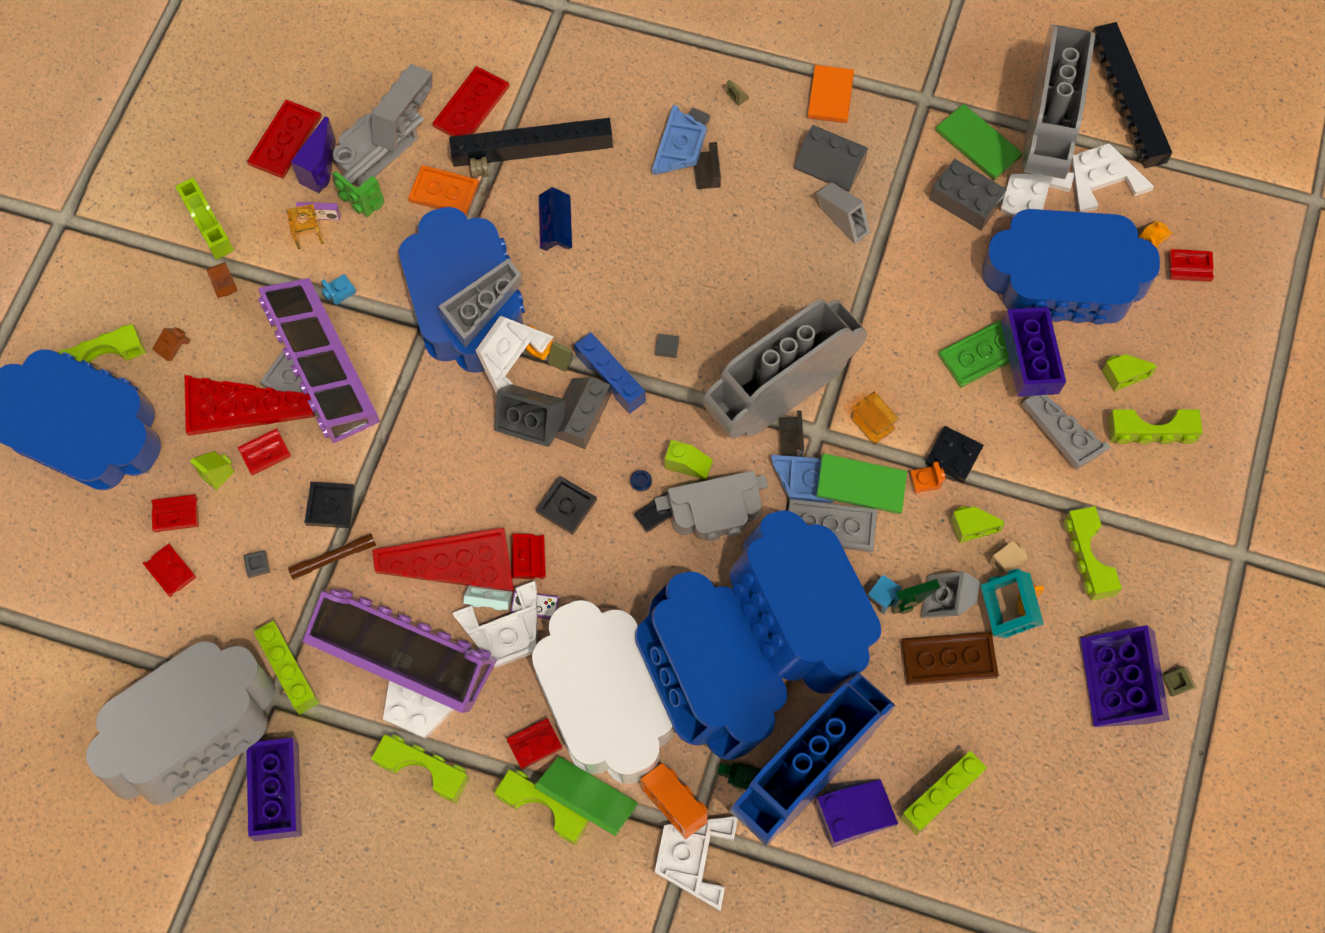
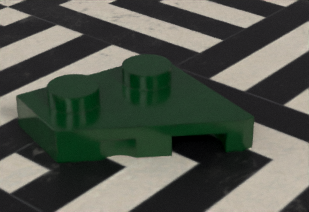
[891,579,940,614]

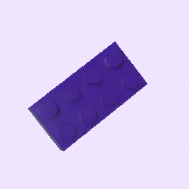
[1001,307,1066,397]
[246,738,302,842]

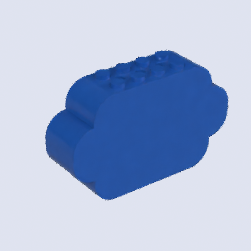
[399,207,525,373]
[982,209,1160,325]
[0,349,161,490]
[730,510,881,694]
[635,572,787,760]
[730,673,896,846]

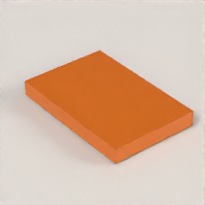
[808,65,854,123]
[408,165,480,216]

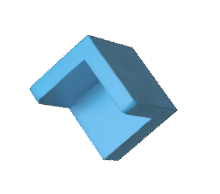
[868,575,901,614]

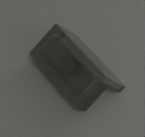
[694,142,721,189]
[778,410,804,457]

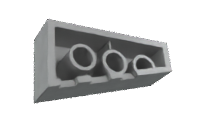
[370,64,432,151]
[438,258,522,348]

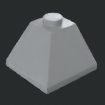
[921,571,980,619]

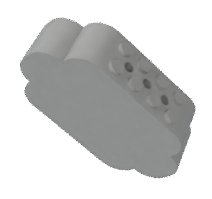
[1021,24,1095,179]
[703,299,867,439]
[86,642,275,805]

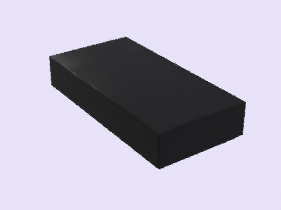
[634,492,672,533]

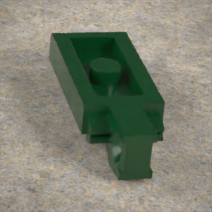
[717,763,776,790]

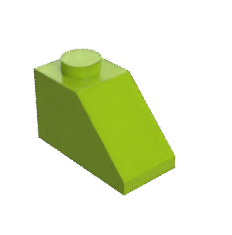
[1102,354,1157,392]
[665,439,713,480]
[190,451,235,490]
[950,506,1005,543]

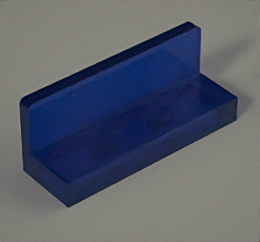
[539,187,572,251]

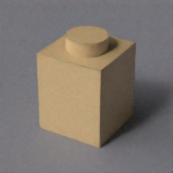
[990,541,1028,577]

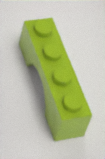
[175,177,234,260]
[58,323,146,363]
[1108,409,1203,444]
[1064,506,1122,601]
[254,620,320,715]
[371,734,469,804]
[900,750,987,836]
[494,769,590,846]

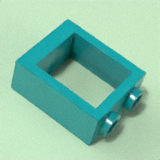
[981,569,1044,639]

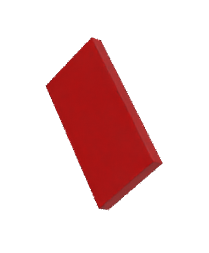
[432,66,510,136]
[247,99,322,179]

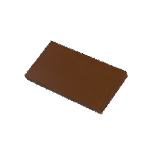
[901,632,999,686]

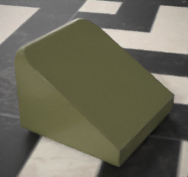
[726,80,749,106]
[548,342,573,372]
[1162,666,1197,697]

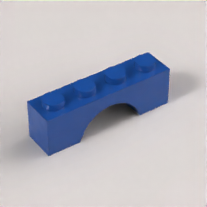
[574,332,646,414]

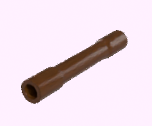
[288,534,376,580]

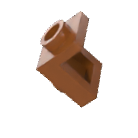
[206,262,238,298]
[152,327,190,361]

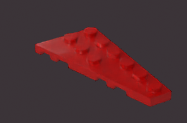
[184,375,315,436]
[372,528,514,592]

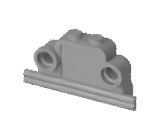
[333,112,424,187]
[654,471,768,541]

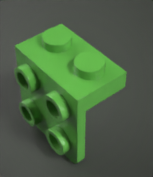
[332,171,385,217]

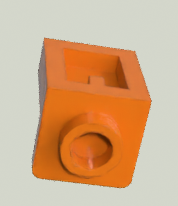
[910,462,945,494]

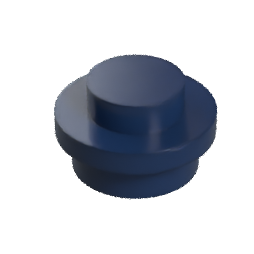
[630,470,652,492]

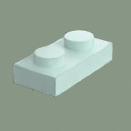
[463,586,513,610]

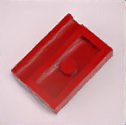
[1169,249,1214,282]
[237,428,291,476]
[151,494,199,533]
[511,534,546,579]
[142,543,197,598]
[506,718,563,770]

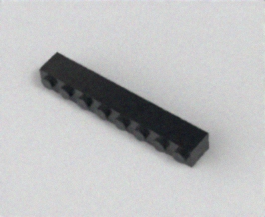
[1092,22,1173,169]
[449,118,613,167]

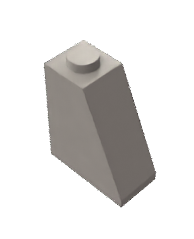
[816,182,871,244]

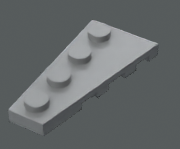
[1022,395,1111,470]

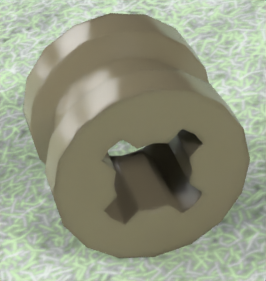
[470,156,489,178]

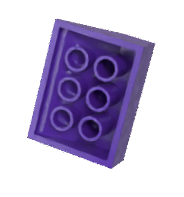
[1080,625,1170,727]

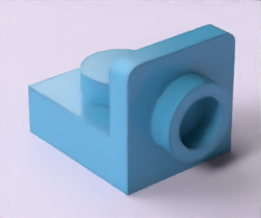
[321,274,357,305]

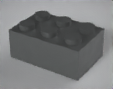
[929,159,1007,231]

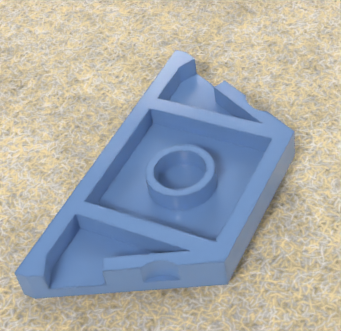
[652,105,707,175]
[771,455,834,503]

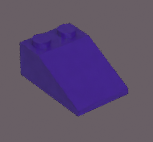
[291,116,336,194]
[815,780,898,848]

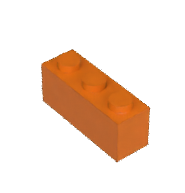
[640,763,708,840]

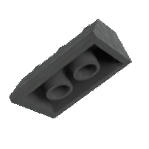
[794,125,868,192]
[555,377,611,449]
[494,384,566,447]

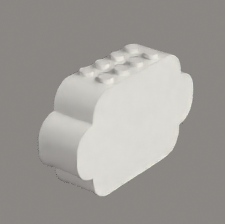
[532,600,675,784]

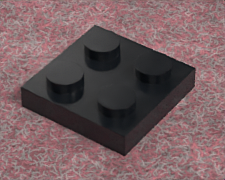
[925,426,984,483]
[536,476,597,535]
[304,482,355,528]

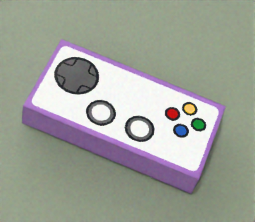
[296,202,341,220]
[511,591,559,619]

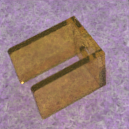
[287,204,324,249]
[850,391,898,445]

